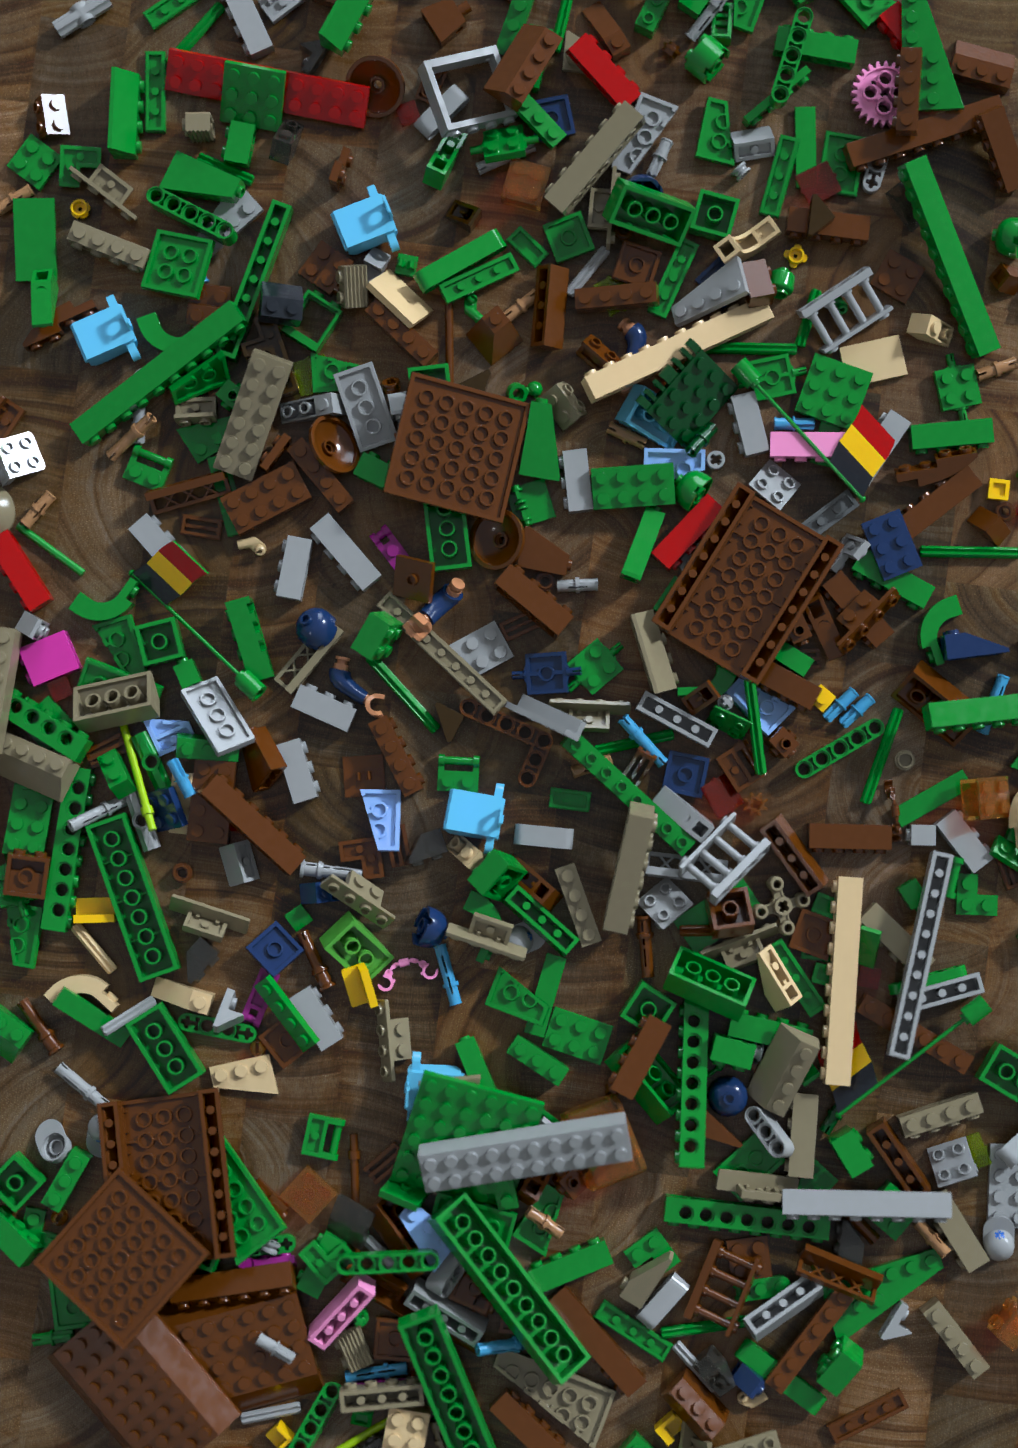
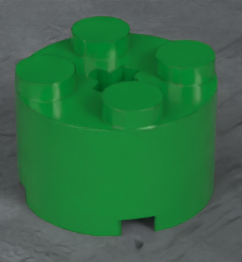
[684,33,730,84]

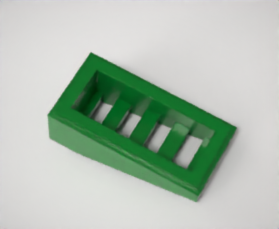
[711,2,733,47]

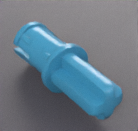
[774,416,815,432]
[822,687,859,723]
[838,693,876,728]
[167,758,196,799]

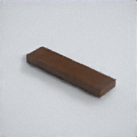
[825,1387,909,1445]

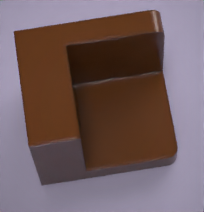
[989,262,1018,296]

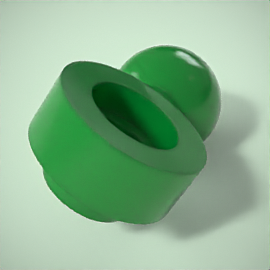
[506,381,543,402]

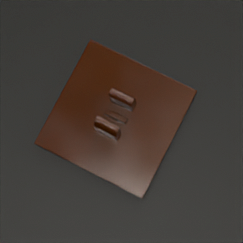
[342,754,386,798]

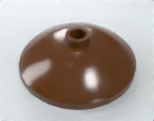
[345,55,405,118]
[309,415,360,474]
[469,510,525,570]

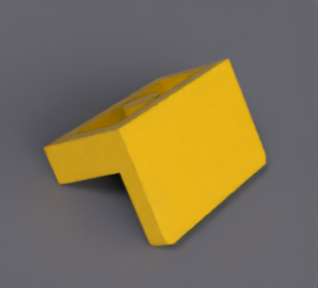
[73,897,118,923]
[341,962,379,1008]

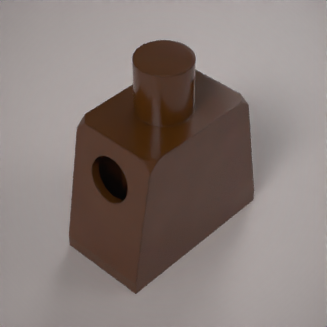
[421,0,472,48]

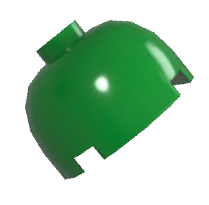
[991,217,1018,259]
[674,470,713,512]

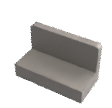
[730,126,775,162]
[219,840,260,887]

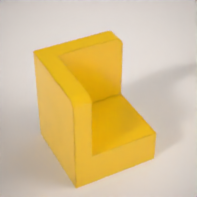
[654,1409,682,1446]
[265,1419,295,1448]

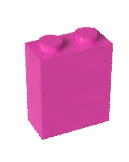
[19,630,83,688]

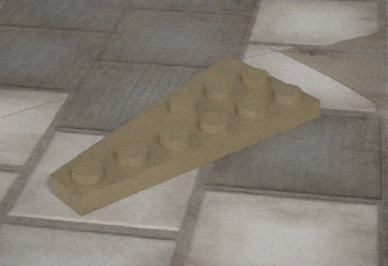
[493,1352,616,1448]

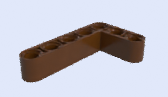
[459,698,553,788]

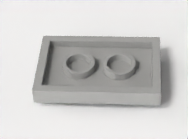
[449,621,514,686]

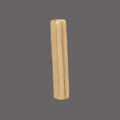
[71,923,117,974]

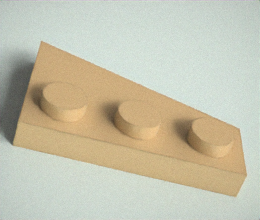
[209,1053,279,1094]

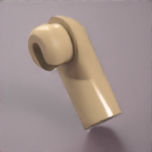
[237,537,266,556]
[737,1390,768,1408]

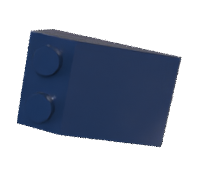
[937,629,1009,662]

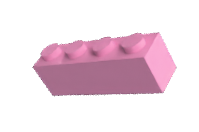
[770,432,846,463]
[308,1274,376,1350]

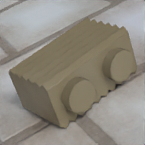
[182,112,215,143]
[336,264,369,309]
[333,1323,374,1373]

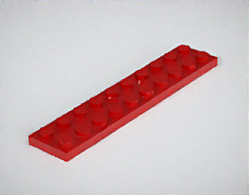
[165,48,370,128]

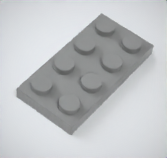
[333,361,397,453]
[180,676,255,757]
[986,1143,1018,1228]

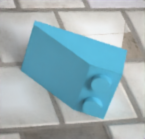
[615,384,677,449]

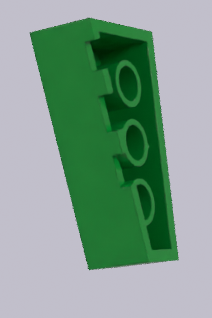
[225,596,275,681]

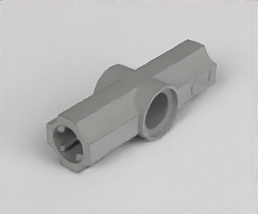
[52,0,113,39]
[125,791,161,852]

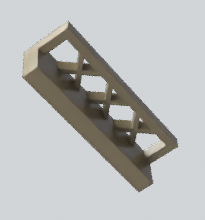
[274,625,345,695]

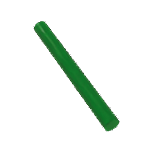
[15,522,86,577]

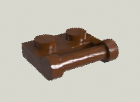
[715,739,768,793]

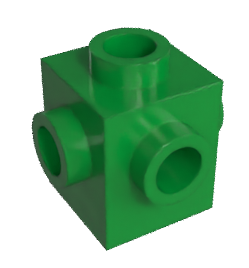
[215,379,241,412]

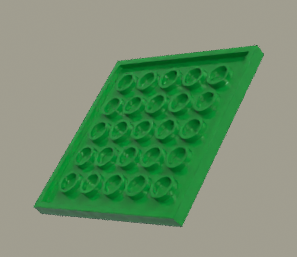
[390,1070,545,1210]

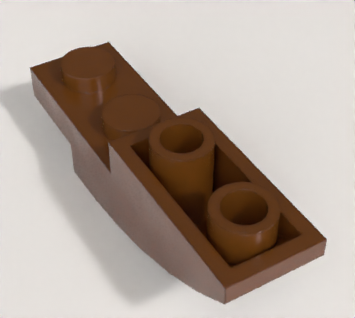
[23,299,99,352]
[894,445,978,487]
[805,588,848,662]

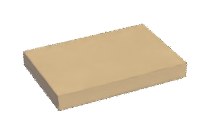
[366,269,433,329]
[838,335,908,383]

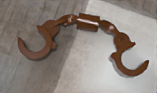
[884,779,902,842]

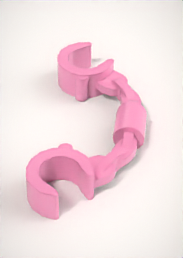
[378,957,439,991]

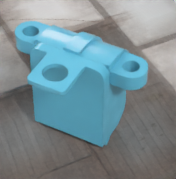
[330,184,400,255]
[70,294,141,366]
[443,783,506,854]
[404,1051,464,1122]

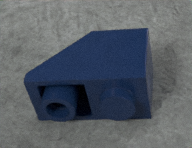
[299,880,345,904]
[729,1360,765,1400]

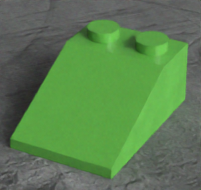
[319,910,394,980]

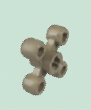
[752,876,811,936]

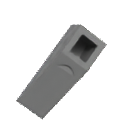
[279,392,346,424]
[652,785,715,844]

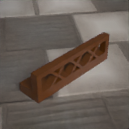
[144,470,232,515]
[795,1243,884,1306]

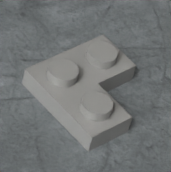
[829,533,871,573]

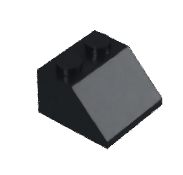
[258,281,304,327]

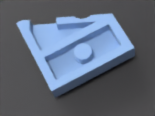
[143,719,195,756]

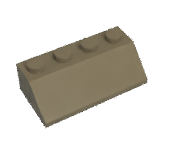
[629,609,679,695]
[73,670,160,733]
[0,732,80,803]
[747,1022,820,1117]

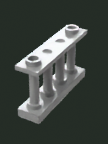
[796,267,894,354]
[678,812,771,906]

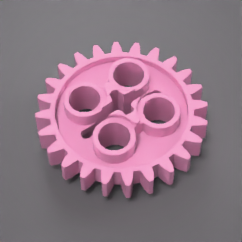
[850,61,900,129]

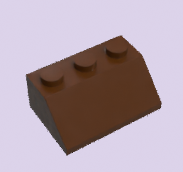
[950,40,1016,95]
[660,1366,729,1442]

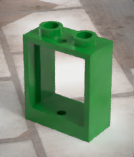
[282,289,344,354]

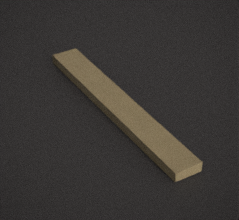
[376,591,508,716]

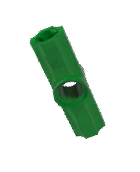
[131,730,171,790]

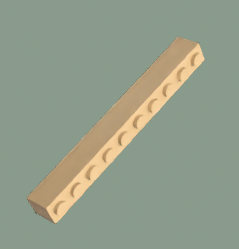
[581,300,774,404]
[820,876,863,1086]

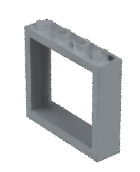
[417,45,519,138]

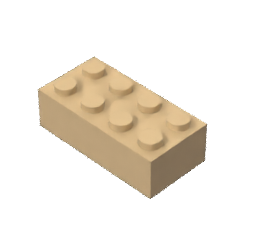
[381,1405,431,1448]

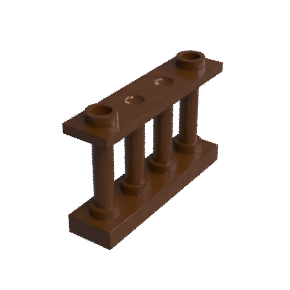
[683,1238,764,1338]

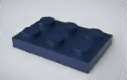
[860,509,923,582]

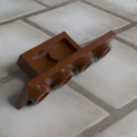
[836,587,901,655]
[340,1264,415,1317]

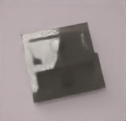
[327,1194,376,1250]

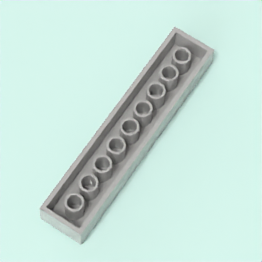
[418,1111,633,1193]

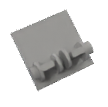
[748,459,801,510]
[638,878,694,930]
[926,1136,978,1188]

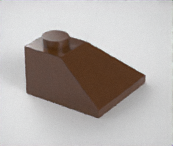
[466,305,523,367]

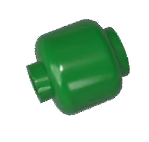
[771,267,795,299]

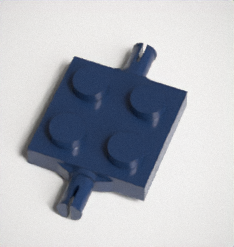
[512,651,582,695]

